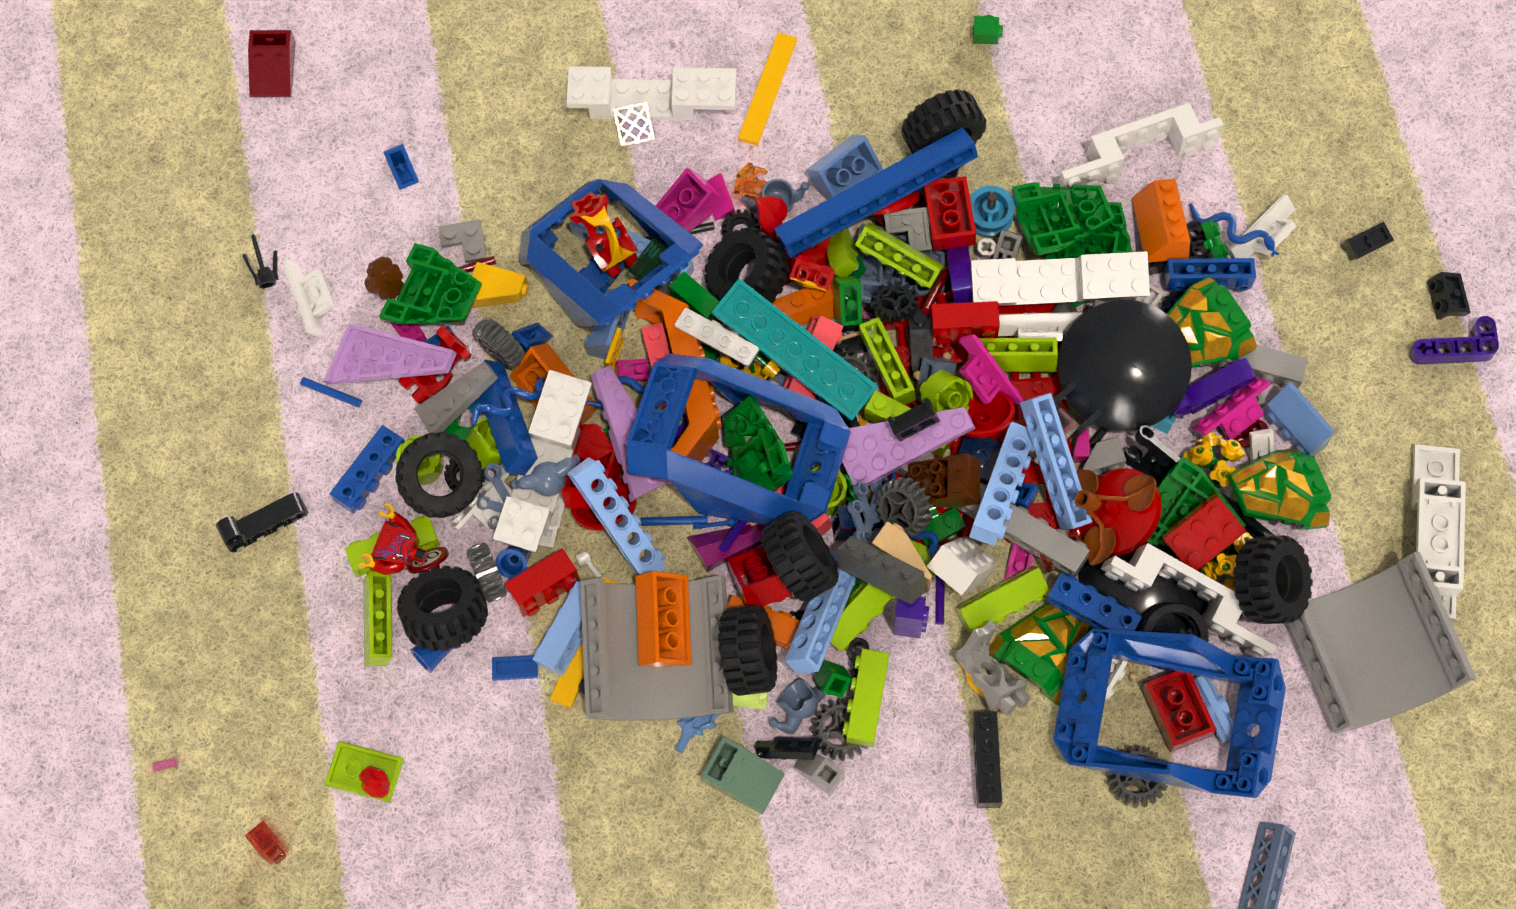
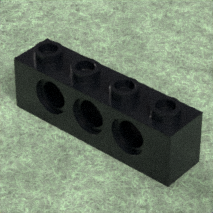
[972,711,1002,809]

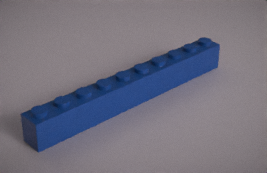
[774,127,978,258]

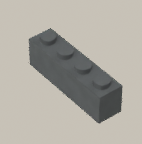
[837,536,925,605]

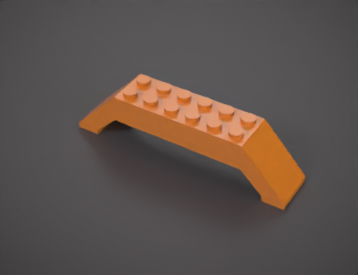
[628,279,722,462]

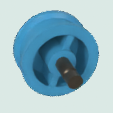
[970,186,1015,237]

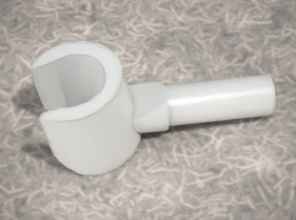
[576,552,602,578]

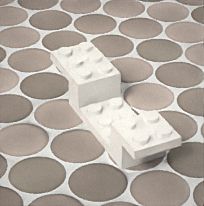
[567,66,736,120]
[1059,103,1223,188]
[971,252,1150,306]
[493,370,592,553]
[1411,444,1466,621]
[1101,543,1276,657]

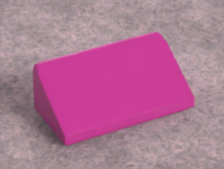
[707,173,735,221]

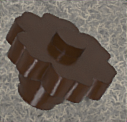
[364,256,404,300]

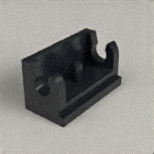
[1340,222,1394,261]
[887,398,940,442]

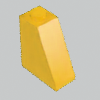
[472,262,530,308]

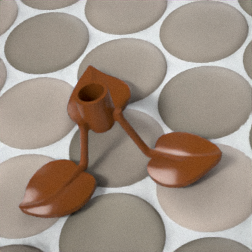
[1075,470,1156,565]

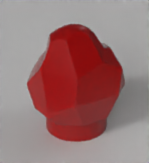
[359,766,390,798]

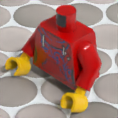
[358,503,428,575]

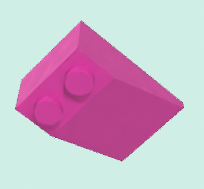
[656,167,725,232]

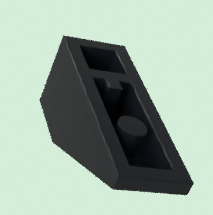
[907,309,933,381]

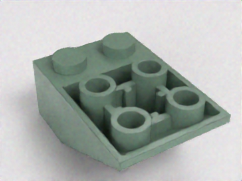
[701,736,785,815]

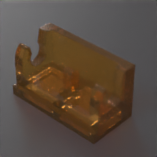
[733,162,768,199]

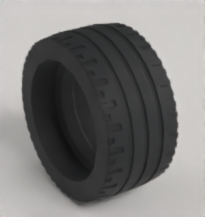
[1137,602,1209,671]

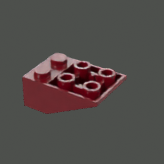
[248,30,296,97]

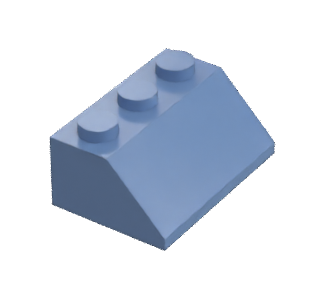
[806,135,884,199]
[584,288,630,360]
[1263,382,1335,456]

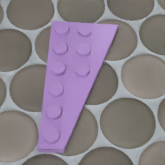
[323,323,457,384]
[590,365,670,502]
[842,407,976,489]

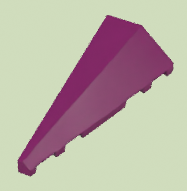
[687,523,766,572]

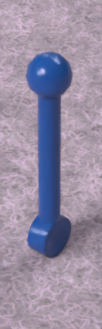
[693,518,736,530]

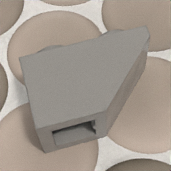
[1083,437,1126,478]
[793,754,844,796]

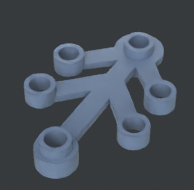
[476,463,518,530]
[847,476,889,545]

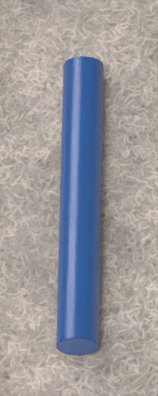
[300,377,363,408]
[641,515,708,526]

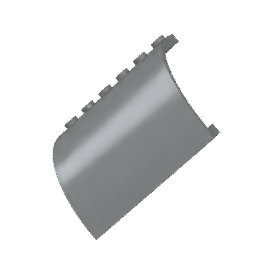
[1288,552,1476,734]
[580,575,733,721]

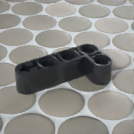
[1139,221,1211,275]
[216,492,308,552]

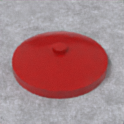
[1080,468,1162,556]

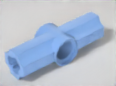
[1194,676,1234,745]

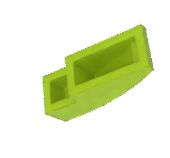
[827,228,859,277]

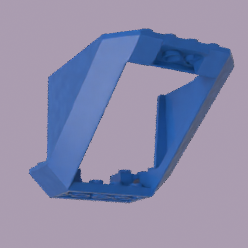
[518,179,703,326]
[627,353,851,525]
[1053,629,1286,798]

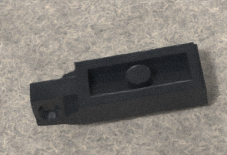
[755,737,820,760]

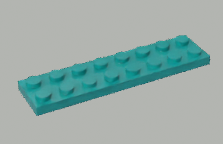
[711,278,879,422]

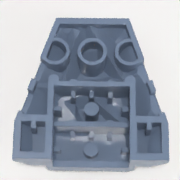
[857,224,945,303]

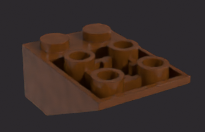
[908,453,981,507]

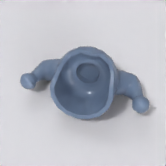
[741,179,810,212]
[511,455,580,497]
[769,672,826,734]

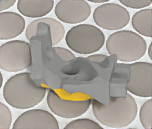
[956,621,1031,715]

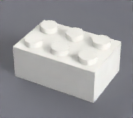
[927,536,998,595]

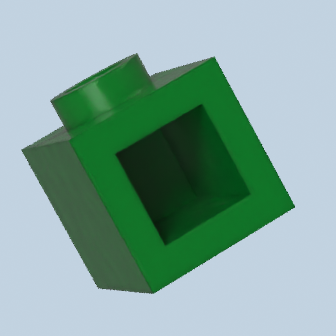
[973,15,1003,45]
[815,660,852,698]

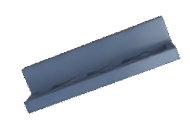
[1238,822,1296,909]

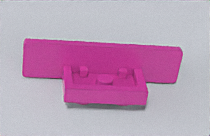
[959,334,1023,405]
[1192,377,1271,440]

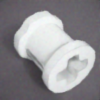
[976,238,996,260]

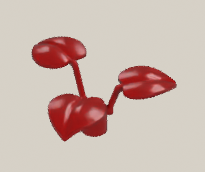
[755,196,791,286]
[541,386,614,460]

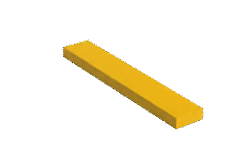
[738,32,797,146]
[550,577,620,709]

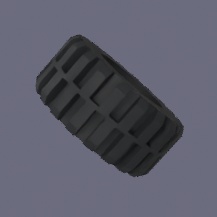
[901,89,986,154]
[704,228,789,303]
[395,432,483,518]
[761,511,839,601]
[1233,535,1313,624]
[397,566,488,652]
[718,605,778,696]

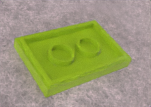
[324,741,404,803]

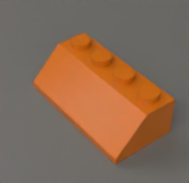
[1132,178,1190,263]
[772,276,839,325]
[510,343,598,424]
[636,571,691,667]

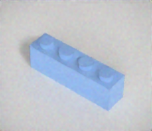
[533,581,583,677]

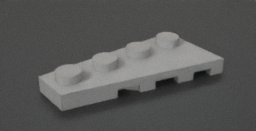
[414,361,498,433]

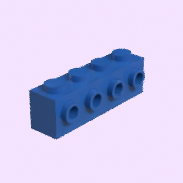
[1163,258,1256,292]
[329,425,405,514]
[1046,573,1142,631]

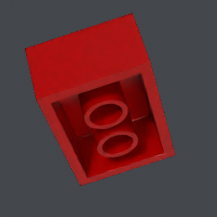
[923,176,976,251]
[930,301,1000,348]
[561,441,622,509]
[1162,492,1247,570]
[726,545,792,607]
[505,548,580,617]
[1142,671,1217,753]

